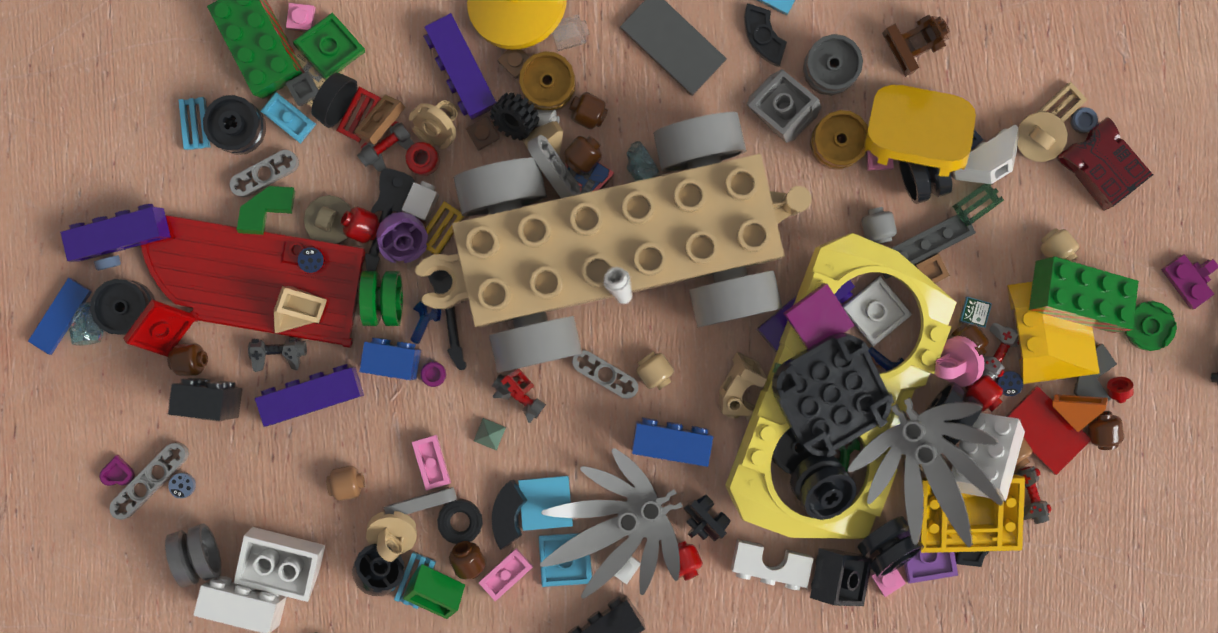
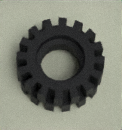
[490,92,539,141]

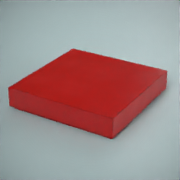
[123,299,196,357]

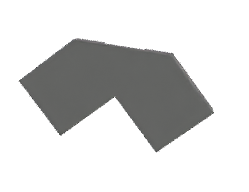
[1074,344,1117,401]

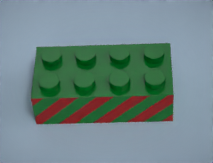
[207,0,305,99]
[1029,257,1139,333]

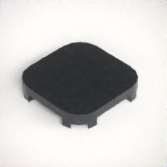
[772,333,894,457]

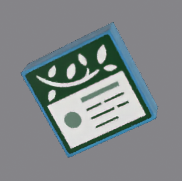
[959,297,992,328]

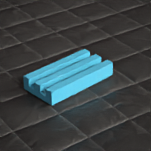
[178,97,211,150]
[394,552,436,609]

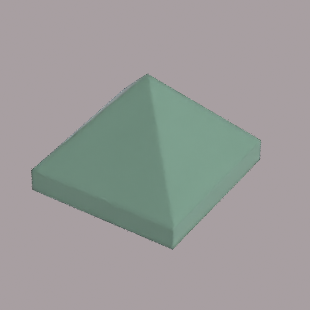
[474,418,506,451]

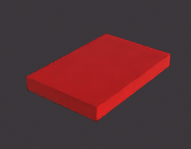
[1006,386,1091,475]

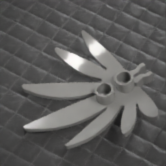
[848,397,1003,547]
[540,448,683,599]

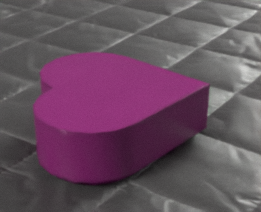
[99,455,135,486]

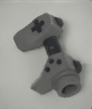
[248,337,307,372]

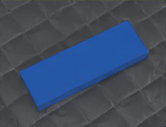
[28,278,92,355]

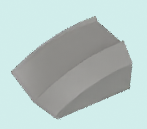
[747,69,821,143]

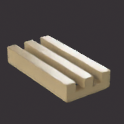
[1036,82,1087,122]

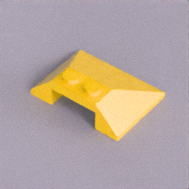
[1007,281,1100,384]
[920,470,1025,553]

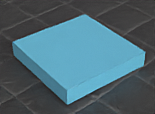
[518,475,573,531]
[539,533,592,587]

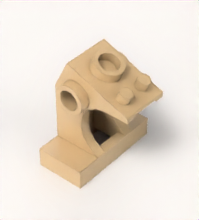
[719,352,767,420]

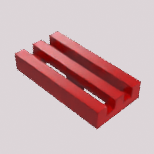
[336,87,382,143]
[501,368,534,400]

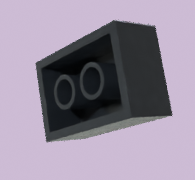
[168,378,243,421]

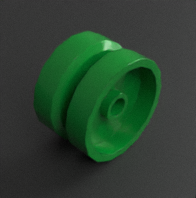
[359,271,403,326]

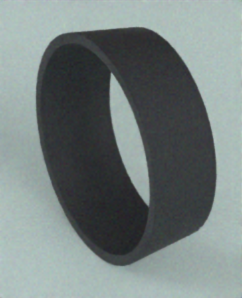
[311,73,357,128]

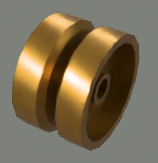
[519,51,576,111]
[810,110,868,170]

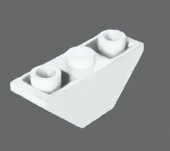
[952,124,1019,184]

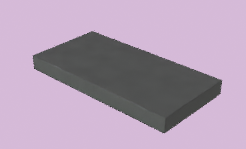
[620,0,727,96]

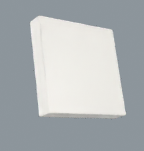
[842,276,912,346]

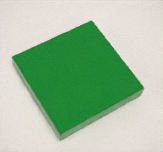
[293,12,365,81]

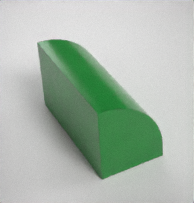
[403,564,465,619]

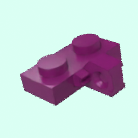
[1161,254,1218,309]

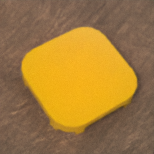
[865,85,976,177]

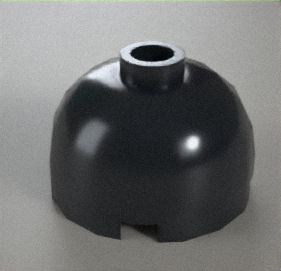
[352,544,405,596]

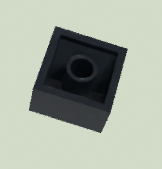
[810,548,873,606]

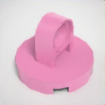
[935,336,984,387]

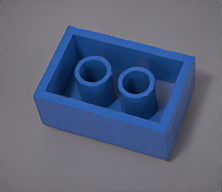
[631,417,713,467]

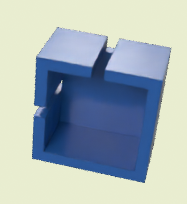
[359,338,421,380]

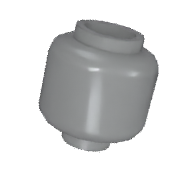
[862,207,897,244]

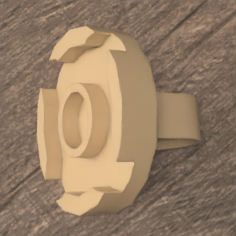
[409,100,458,150]
[1017,112,1068,162]
[366,511,417,562]

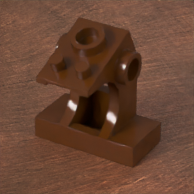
[882,15,950,76]

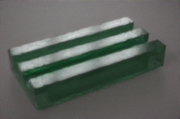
[952,183,1004,227]

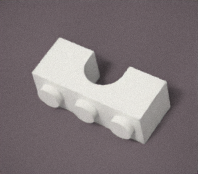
[731,539,814,591]

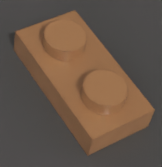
[354,95,406,145]

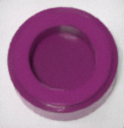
[421,362,447,387]

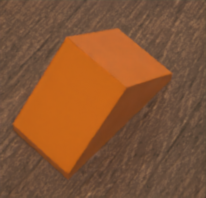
[1053,394,1108,432]

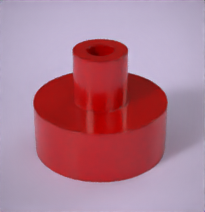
[1107,377,1134,403]

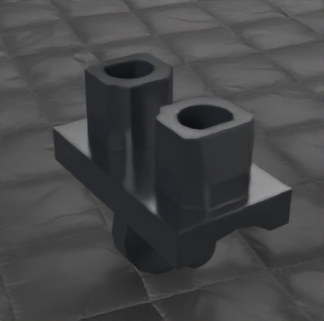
[683,495,731,541]

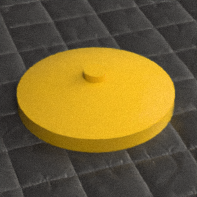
[467,0,567,50]

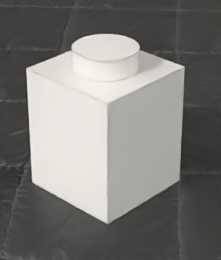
[402,181,439,222]

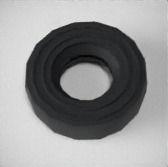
[437,499,483,544]

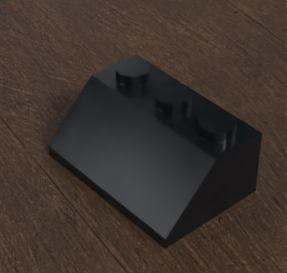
[568,596,645,633]

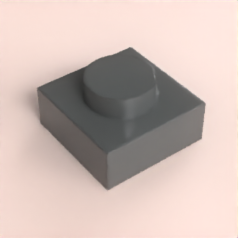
[285,71,319,107]

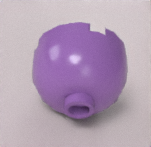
[376,212,428,263]

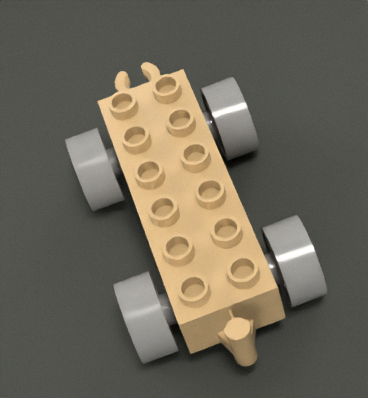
[415,112,812,373]

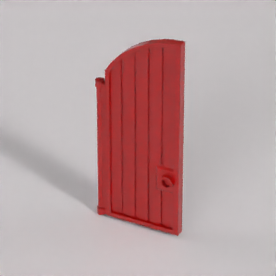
[141,215,365,348]

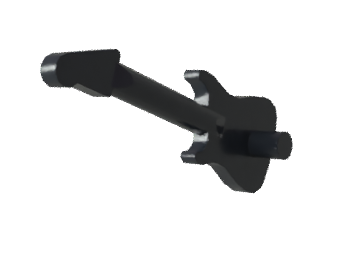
[365,168,415,271]
[428,270,467,370]

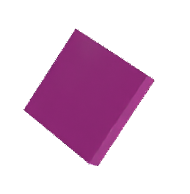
[783,283,854,349]

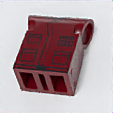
[1057,117,1153,211]

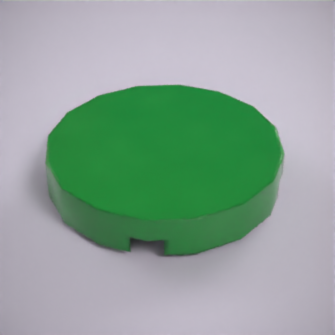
[1125,301,1177,351]

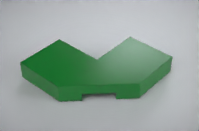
[237,186,295,235]

